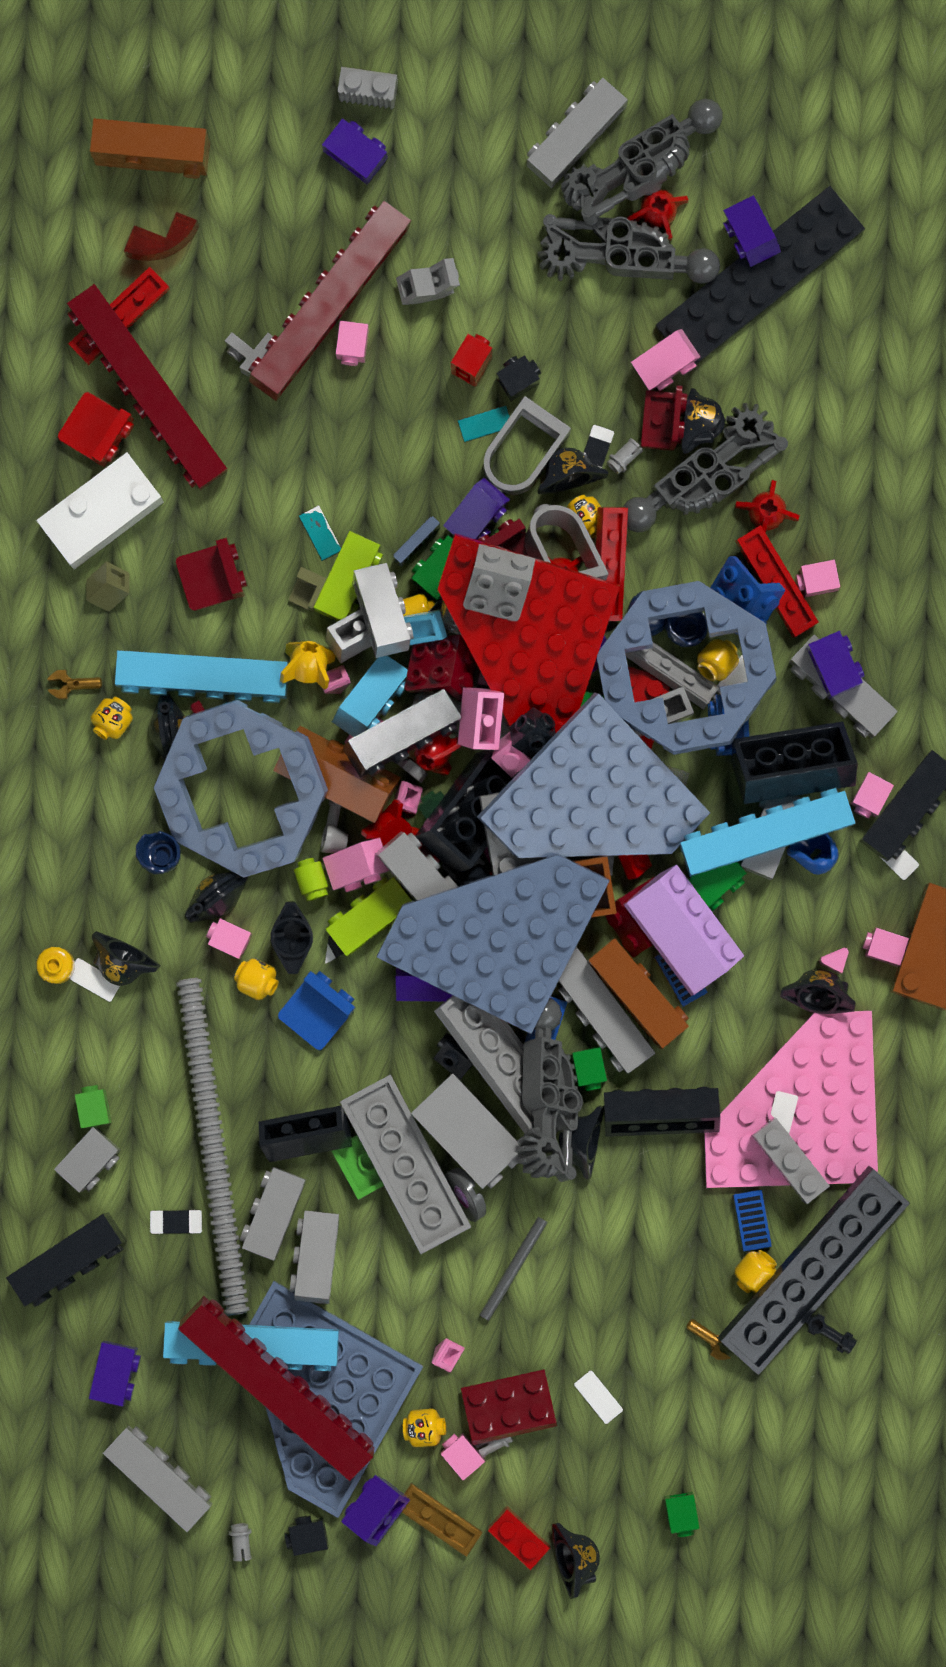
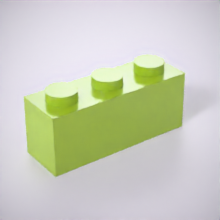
[314,531,384,622]
[326,877,412,957]

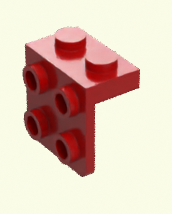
[58,392,134,467]

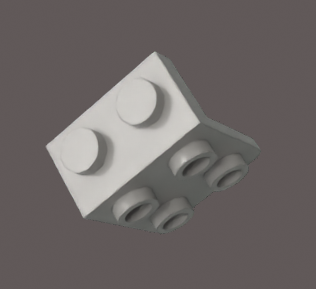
[463,544,535,621]

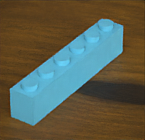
[115,650,288,703]
[680,788,855,877]
[163,1321,339,1371]

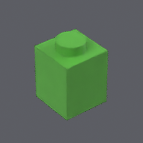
[75,1085,112,1129]

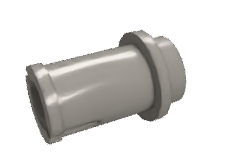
[607,438,643,474]
[476,1437,513,1458]
[229,1523,252,1561]

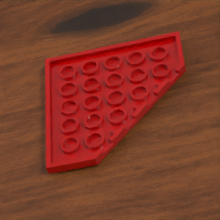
[438,533,620,733]

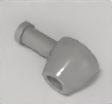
[320,800,348,853]

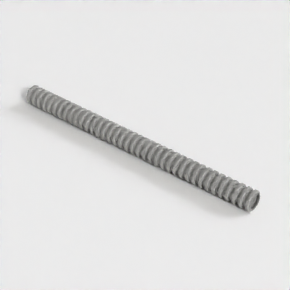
[176,978,250,1316]

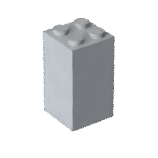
[411,1074,520,1189]

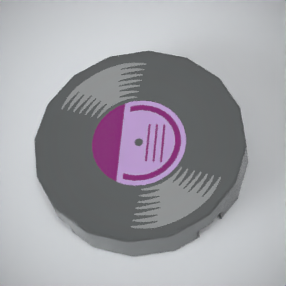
[445,1168,486,1222]

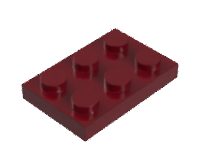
[461,1369,557,1445]

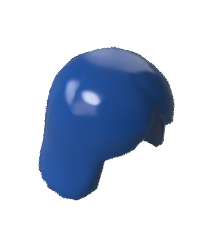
[787,833,839,875]

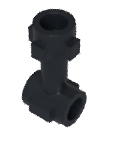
[805,1313,857,1354]

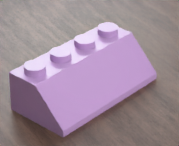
[624,864,744,996]

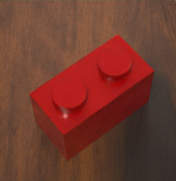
[451,334,492,387]
[488,1506,550,1570]

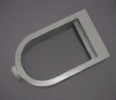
[484,396,571,495]
[524,504,609,580]

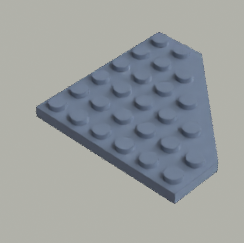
[477,693,710,858]
[377,854,610,1034]
[249,1281,423,1518]

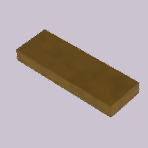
[402,1483,483,1557]

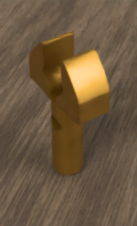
[47,670,102,699]
[686,1319,731,1360]

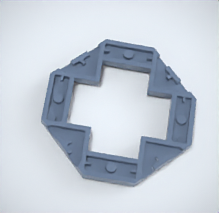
[597,581,776,755]
[154,700,328,877]

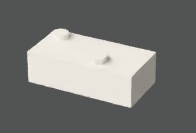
[36,453,164,569]

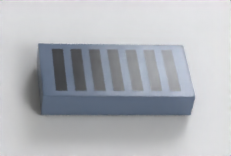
[393,517,440,567]

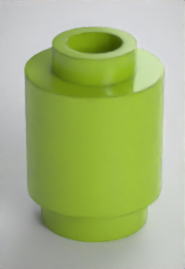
[294,858,329,902]

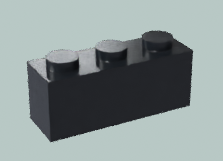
[258,1105,352,1162]

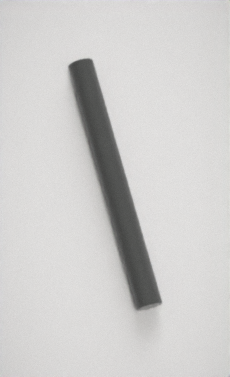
[480,1217,548,1321]

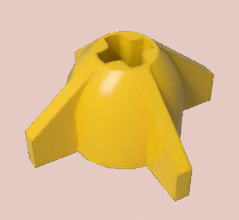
[280,641,335,690]

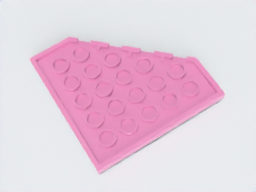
[704,1011,878,1188]

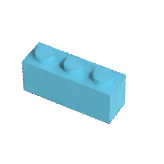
[332,656,408,737]

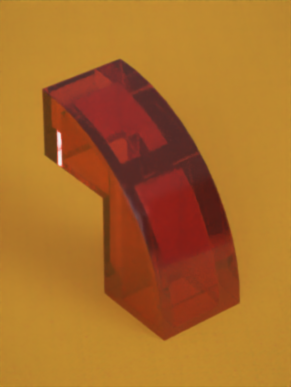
[124,212,199,261]

